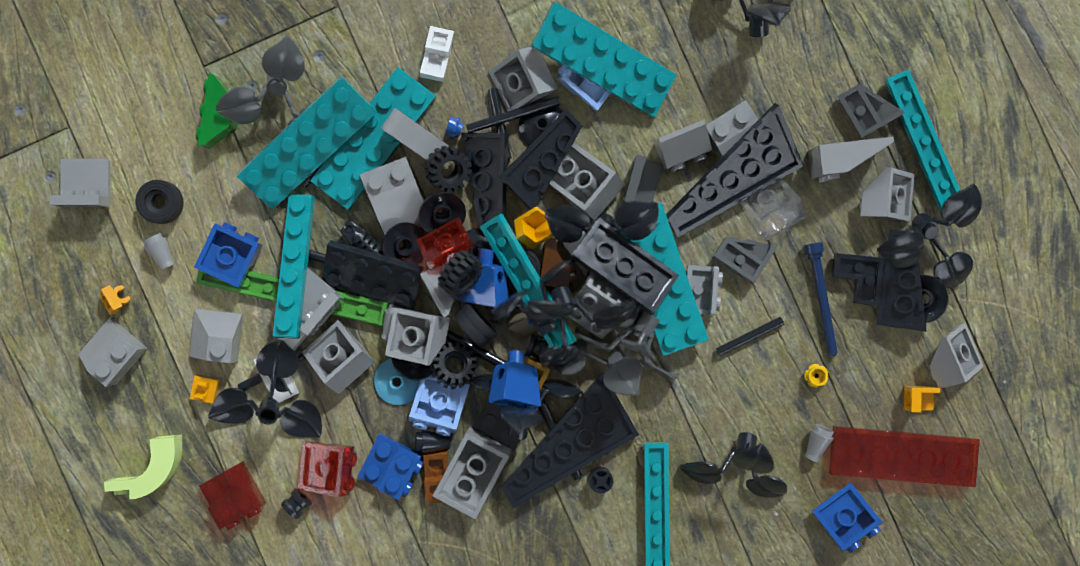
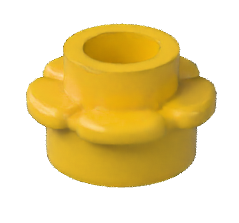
[804,364,828,388]

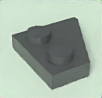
[837,84,904,138]
[712,236,778,285]

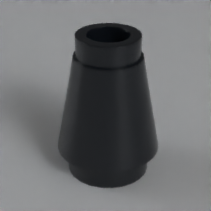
[415,430,450,454]

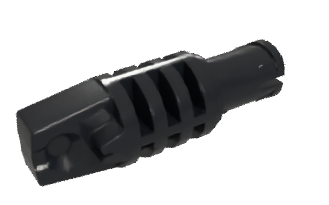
[340,221,383,255]

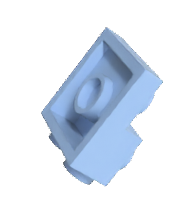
[556,65,611,110]
[409,375,470,436]

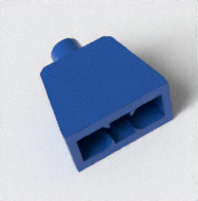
[456,249,508,307]
[489,350,541,409]

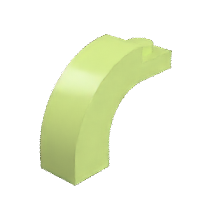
[104,434,182,499]

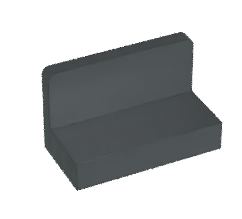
[623,154,663,203]

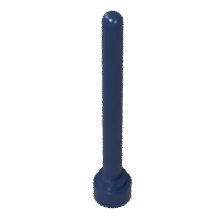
[803,242,838,357]

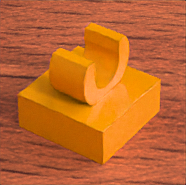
[99,285,130,316]
[190,375,220,404]

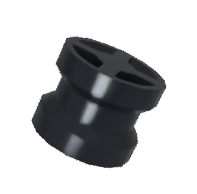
[524,333,549,361]
[589,466,614,494]
[281,488,312,519]

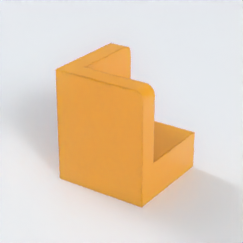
[514,207,553,249]
[904,386,940,412]

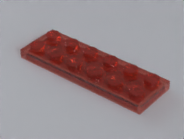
[829,426,980,487]

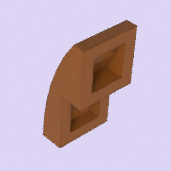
[423,450,449,503]

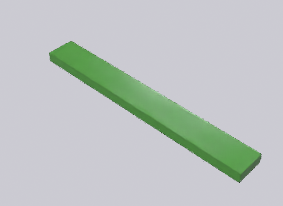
[196,270,389,326]

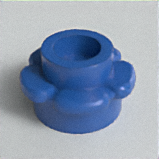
[445,116,464,140]

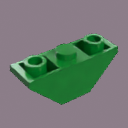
[196,73,237,149]

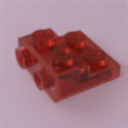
[416,217,474,270]
[298,441,357,497]
[199,461,266,530]

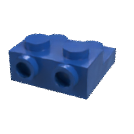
[194,222,263,288]
[357,433,424,500]
[812,483,883,553]

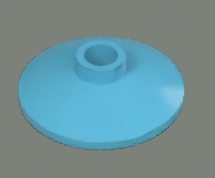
[374,359,420,405]

